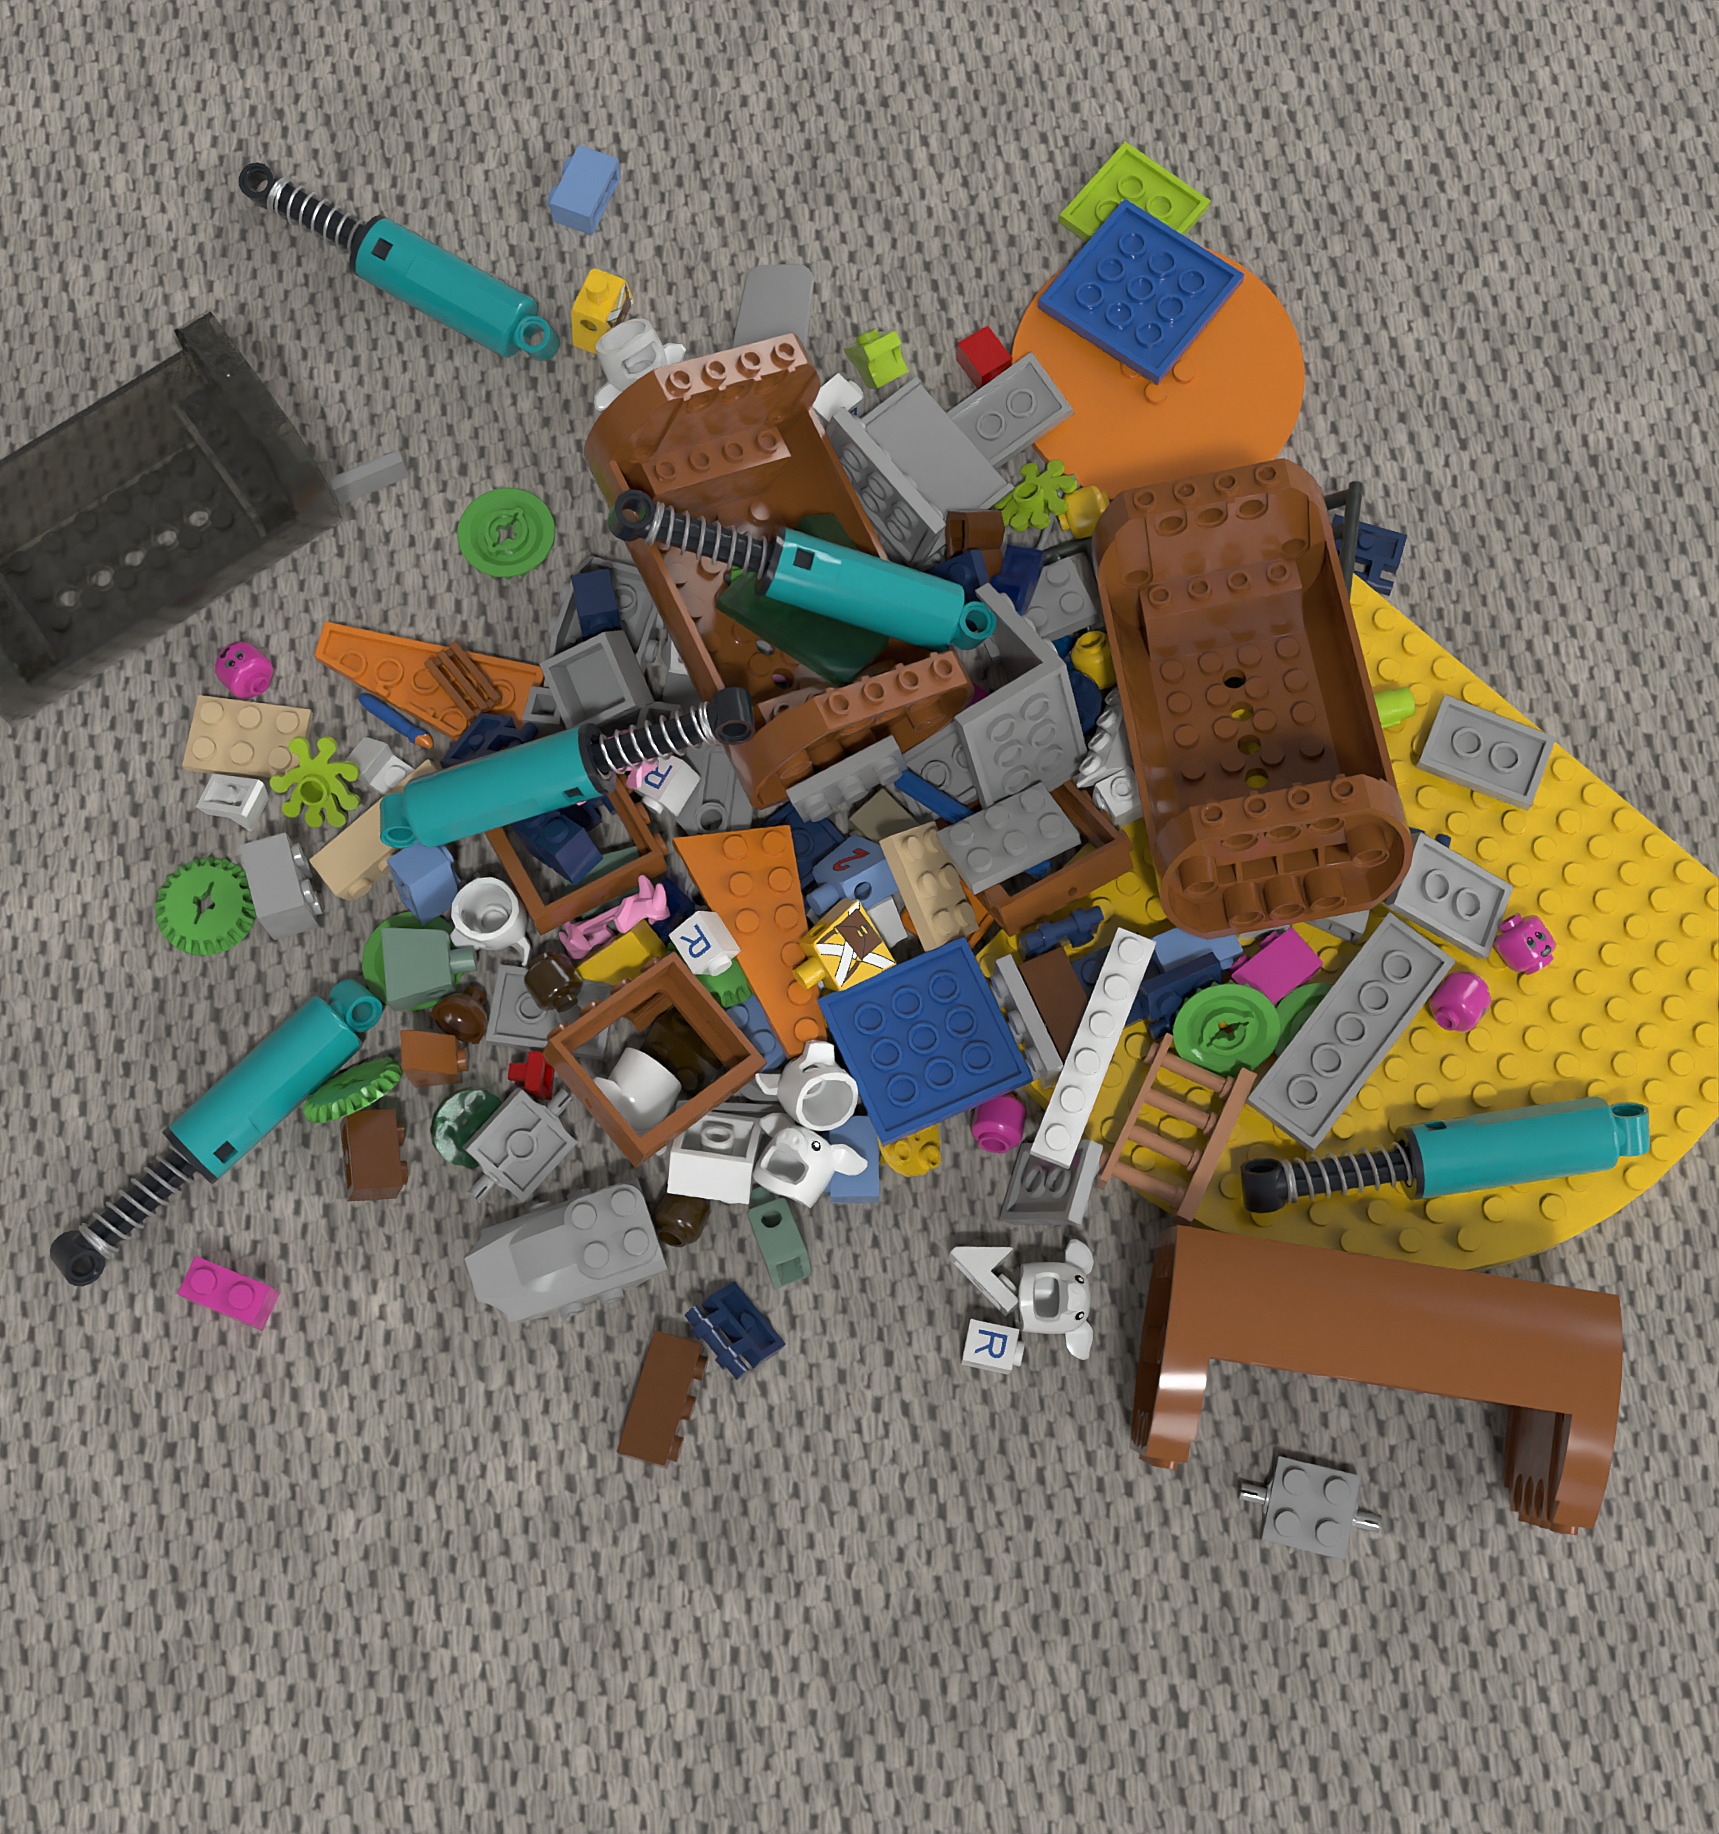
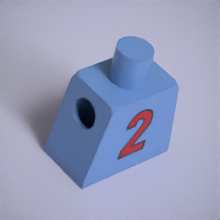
[807,834,899,915]

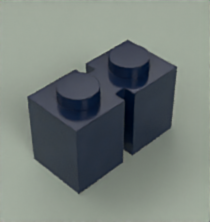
[571,569,621,642]
[510,810,604,885]

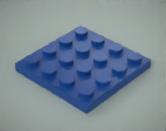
[1038,199,1244,385]
[817,936,1033,1147]

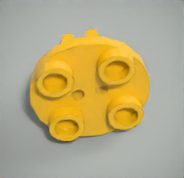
[877,1123,941,1177]

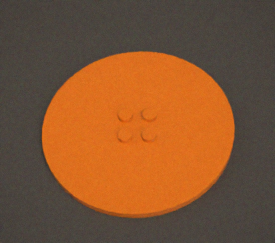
[1011,246,1305,503]

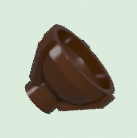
[430,986,488,1045]

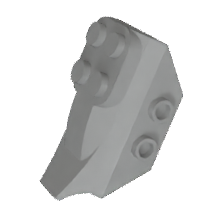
[543,555,666,688]
[464,1177,667,1323]

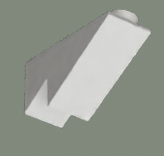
[1076,680,1135,788]

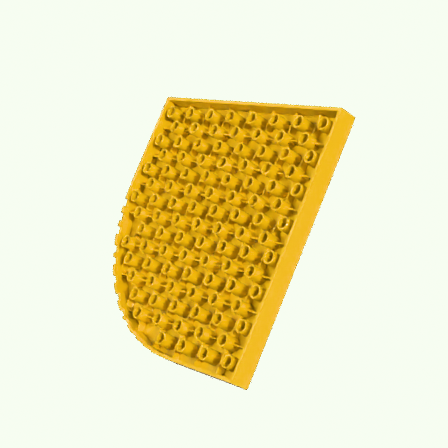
[975,573,1719,1272]

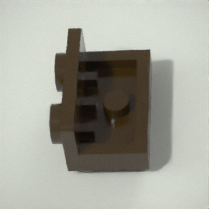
[639,1007,725,1098]

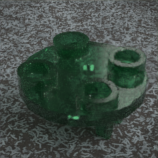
[430,1087,502,1169]

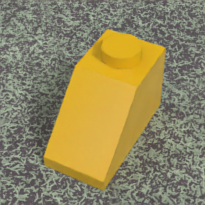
[576,918,667,985]

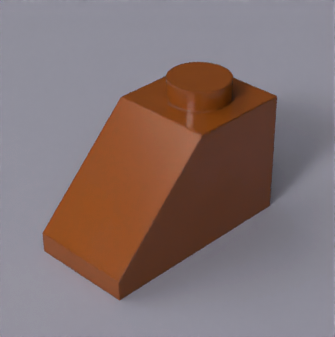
[400,1030,469,1088]

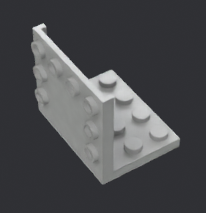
[826,376,1015,570]
[954,583,1088,810]

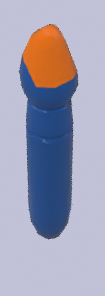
[358,694,433,749]

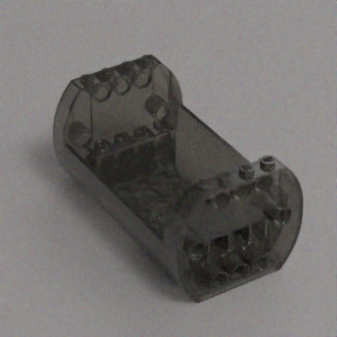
[0,310,342,728]

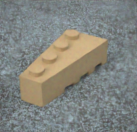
[309,759,442,901]

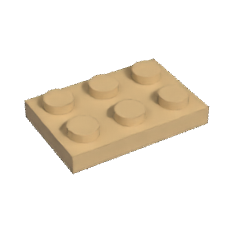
[182,695,313,785]
[879,821,980,953]

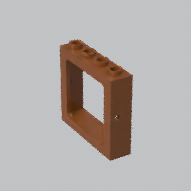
[484,773,669,936]
[935,778,1134,937]
[542,951,767,1168]

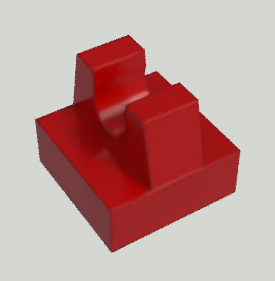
[507,1051,555,1100]

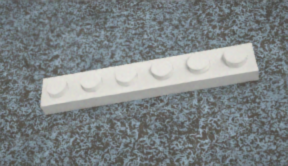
[1030,927,1156,1169]

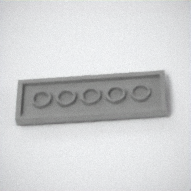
[1245,912,1456,1153]

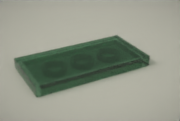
[715,571,890,688]

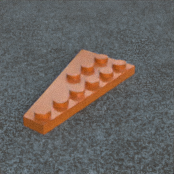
[314,621,545,751]
[672,825,828,1059]

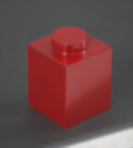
[956,325,1013,390]

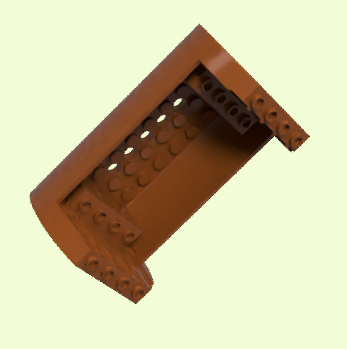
[584,333,975,810]
[1091,458,1413,940]
[1130,1225,1623,1535]

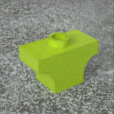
[843,328,909,389]

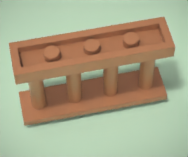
[1096,1033,1257,1226]

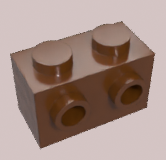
[340,1109,408,1202]

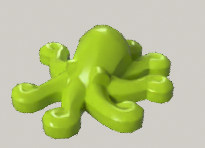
[994,459,1077,532]
[270,736,361,828]

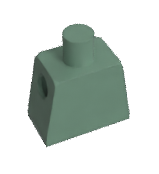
[381,928,477,1012]
[747,1187,812,1290]

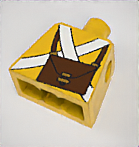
[571,268,634,354]
[792,898,896,991]

